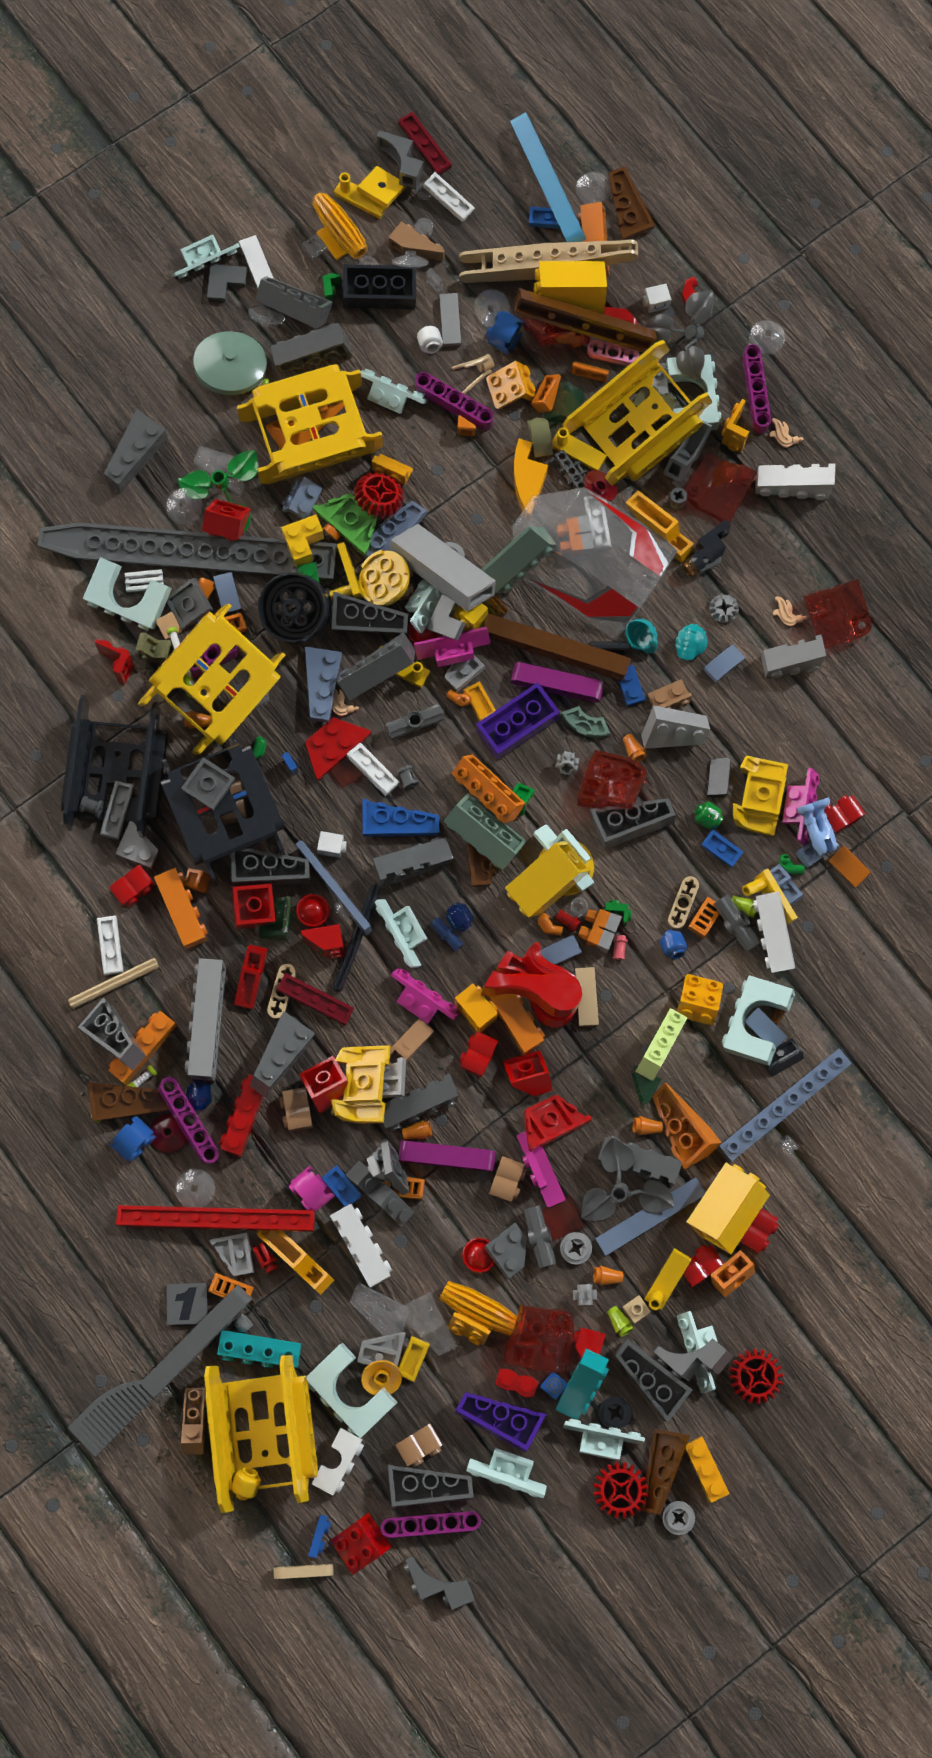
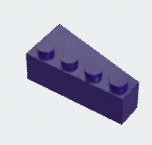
[454,1392,546,1453]

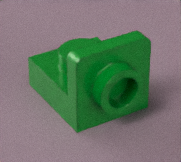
[323,273,341,302]
[512,783,535,816]

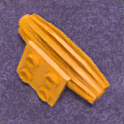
[312,193,368,261]
[439,1281,521,1346]

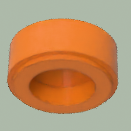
[323,524,341,541]

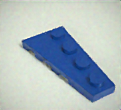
[363,799,439,837]

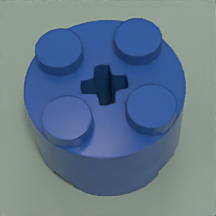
[485,311,526,355]
[109,1116,156,1162]

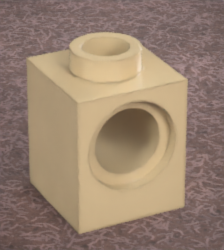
[621,1295,651,1324]

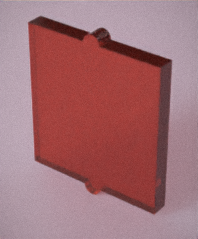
[331,757,364,788]
[542,1197,584,1241]

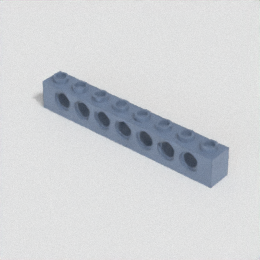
[717,1049,852,1164]

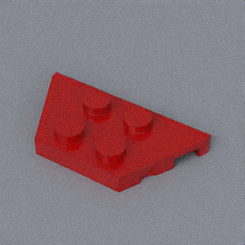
[305,717,372,781]
[523,1094,592,1152]

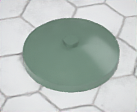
[193,331,267,395]

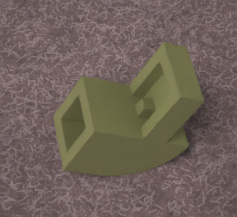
[527,418,553,457]
[136,633,174,664]

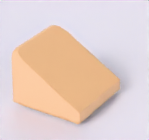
[156,612,182,640]

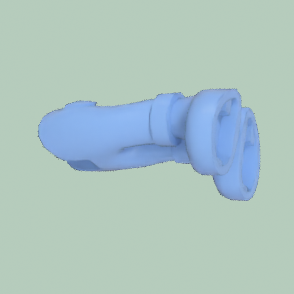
[797,797,837,856]

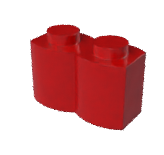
[824,795,866,834]
[109,864,155,908]
[459,1031,498,1078]
[739,1208,779,1254]
[682,1244,724,1288]
[495,1369,538,1397]

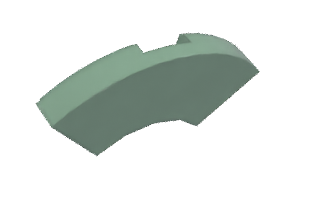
[561,706,610,738]

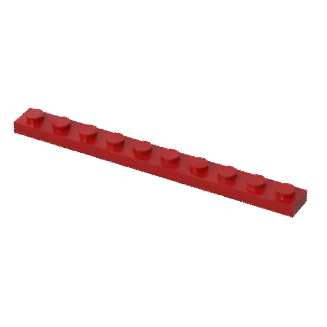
[116,1205,315,1232]

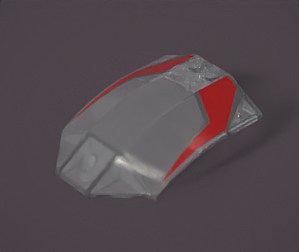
[512,487,678,641]

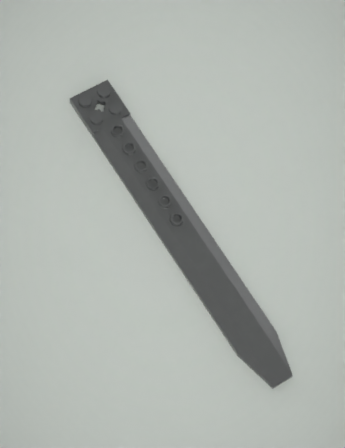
[38,523,337,581]

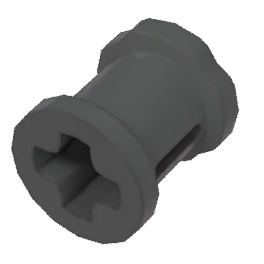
[669,488,687,510]
[397,765,419,790]
[79,796,104,817]

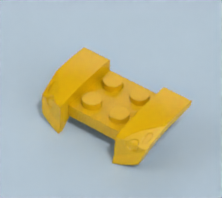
[733,756,788,836]
[331,1045,391,1124]

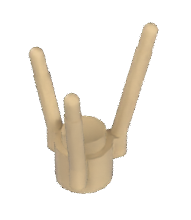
[452,354,495,394]

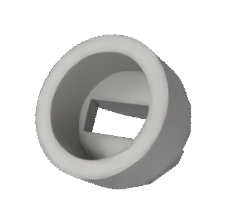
[235,1314,253,1332]

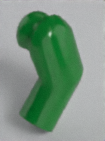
[252,736,267,759]
[778,854,805,875]

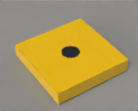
[357,166,406,209]

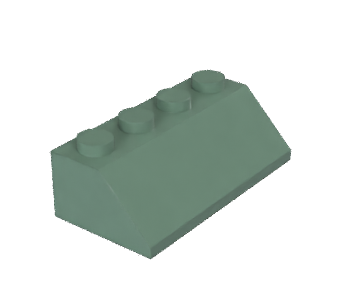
[481,526,557,593]
[444,793,527,870]

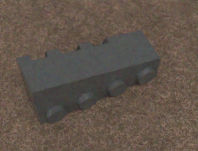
[597,1136,683,1188]

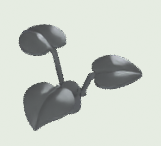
[645,291,714,379]
[581,1138,674,1221]

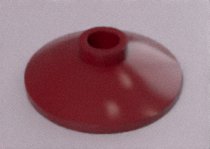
[584,470,618,502]
[150,1113,187,1153]

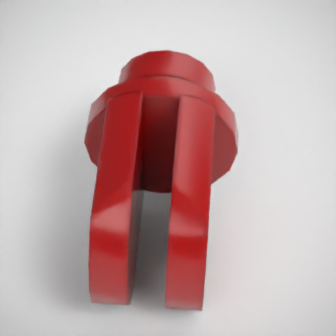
[253,1242,278,1274]

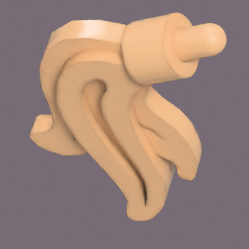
[769,418,803,448]
[773,596,808,626]
[332,689,359,716]

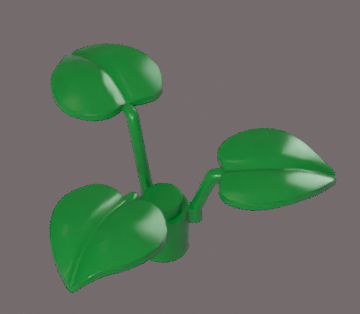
[177,450,258,533]

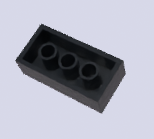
[343,264,416,309]

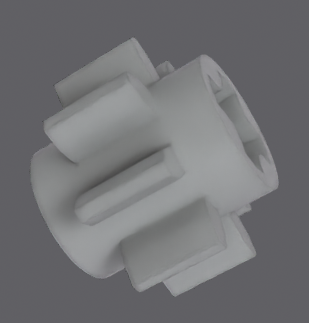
[555,751,579,775]
[573,1284,597,1306]

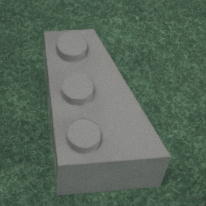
[761,635,826,678]
[641,705,710,749]

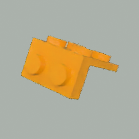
[486,361,536,409]
[721,399,749,453]
[677,974,723,1026]

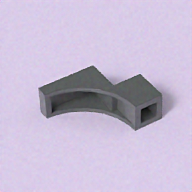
[376,131,423,189]
[663,421,713,482]
[346,1161,415,1227]
[654,1338,733,1381]
[404,1555,475,1610]

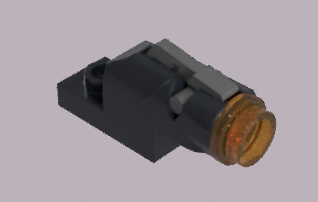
[682,519,731,577]

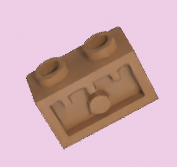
[647,679,692,709]

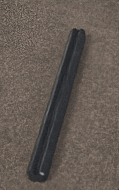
[332,884,381,992]

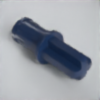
[430,917,464,952]

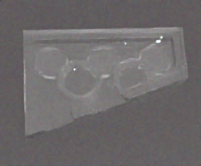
[193,446,245,497]
[350,1283,412,1336]
[394,1292,457,1356]

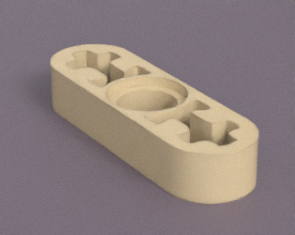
[667,876,699,930]
[267,964,296,1020]
[274,1564,333,1579]

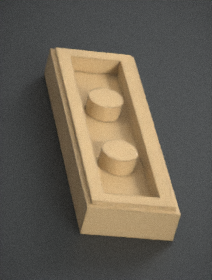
[575,967,599,1027]

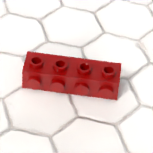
[220,1074,264,1158]

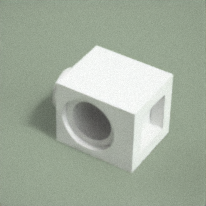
[317,831,347,858]

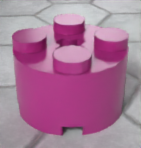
[289,1166,334,1212]

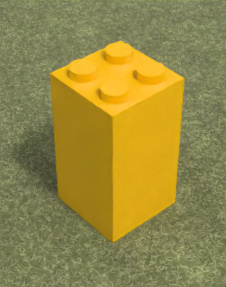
[534,261,607,314]
[505,841,591,918]
[687,1163,770,1254]

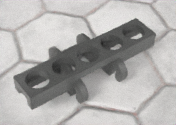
[555,450,587,495]

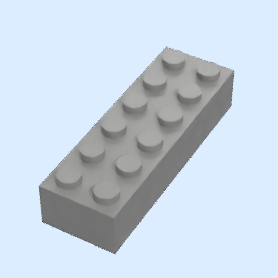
[185,958,226,1082]

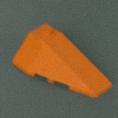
[266,401,344,449]
[652,1083,722,1169]

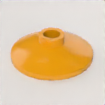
[361,1360,402,1395]

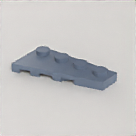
[352,501,427,558]
[305,647,342,723]

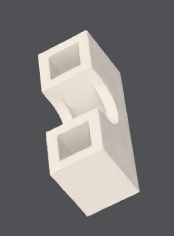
[312,1428,364,1495]

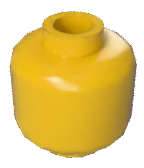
[232,1467,261,1500]

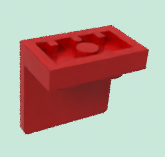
[94,639,135,685]
[330,1513,392,1575]

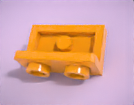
[372,454,413,485]

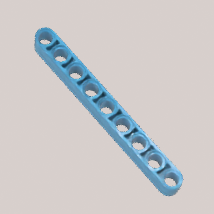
[510,112,586,242]

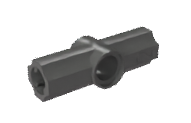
[386,704,444,740]
[714,894,761,951]
[524,1205,556,1268]

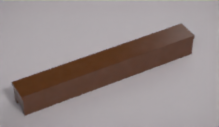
[513,289,657,353]
[484,614,631,681]

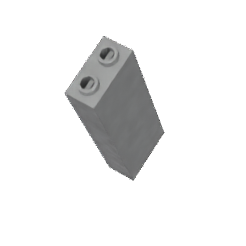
[390,524,496,612]

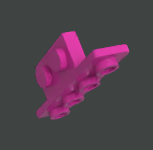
[414,627,491,667]
[782,768,819,845]
[391,968,461,1024]
[517,1131,565,1208]

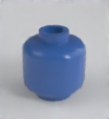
[659,930,688,960]

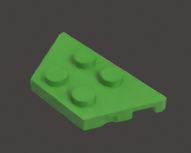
[312,493,378,556]

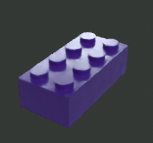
[476,683,560,760]

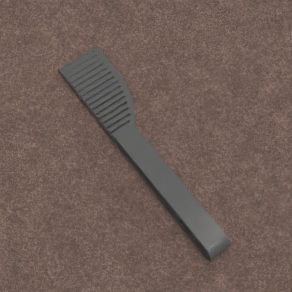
[67,1285,253,1457]

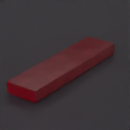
[398,111,452,175]
[276,973,354,1026]

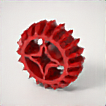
[354,471,404,519]
[729,1349,784,1404]
[593,1462,648,1519]

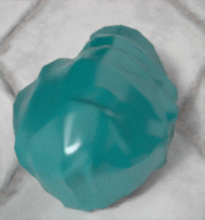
[625,618,658,654]
[675,624,708,661]

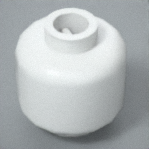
[417,326,443,354]

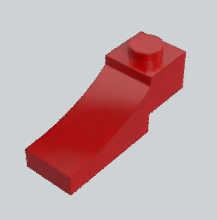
[234,945,268,1009]

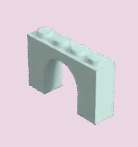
[666,355,722,430]
[83,557,172,631]
[722,975,795,1066]
[306,1343,398,1438]

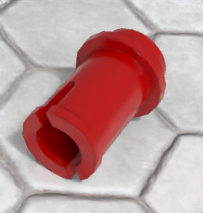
[555,909,580,931]

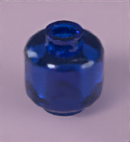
[445,902,474,932]
[186,1080,212,1110]

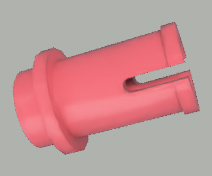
[612,935,628,960]

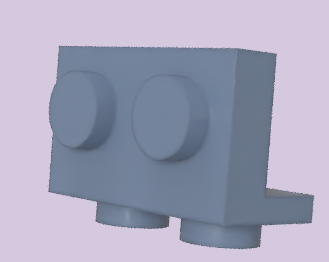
[282,477,322,519]

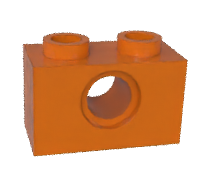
[711,1250,755,1298]

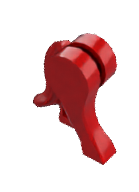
[481,942,583,1028]

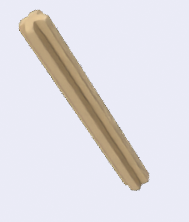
[68,958,159,1009]

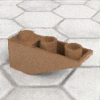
[388,221,445,261]
[385,1018,434,1066]
[181,1388,205,1455]

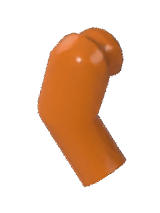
[446,689,472,706]
[538,913,563,936]

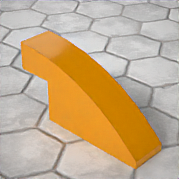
[514,438,548,521]
[625,490,694,563]
[256,1231,334,1295]

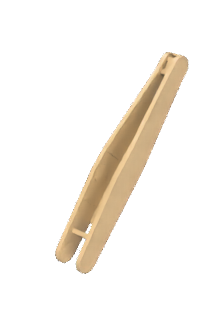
[459,240,638,283]

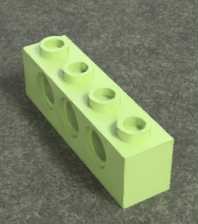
[636,1008,687,1081]

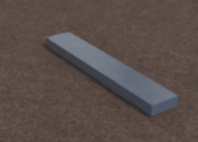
[296,840,372,936]
[595,1177,705,1256]

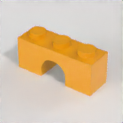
[685,1436,730,1503]

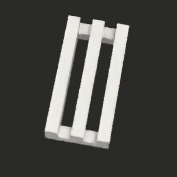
[125,569,164,593]

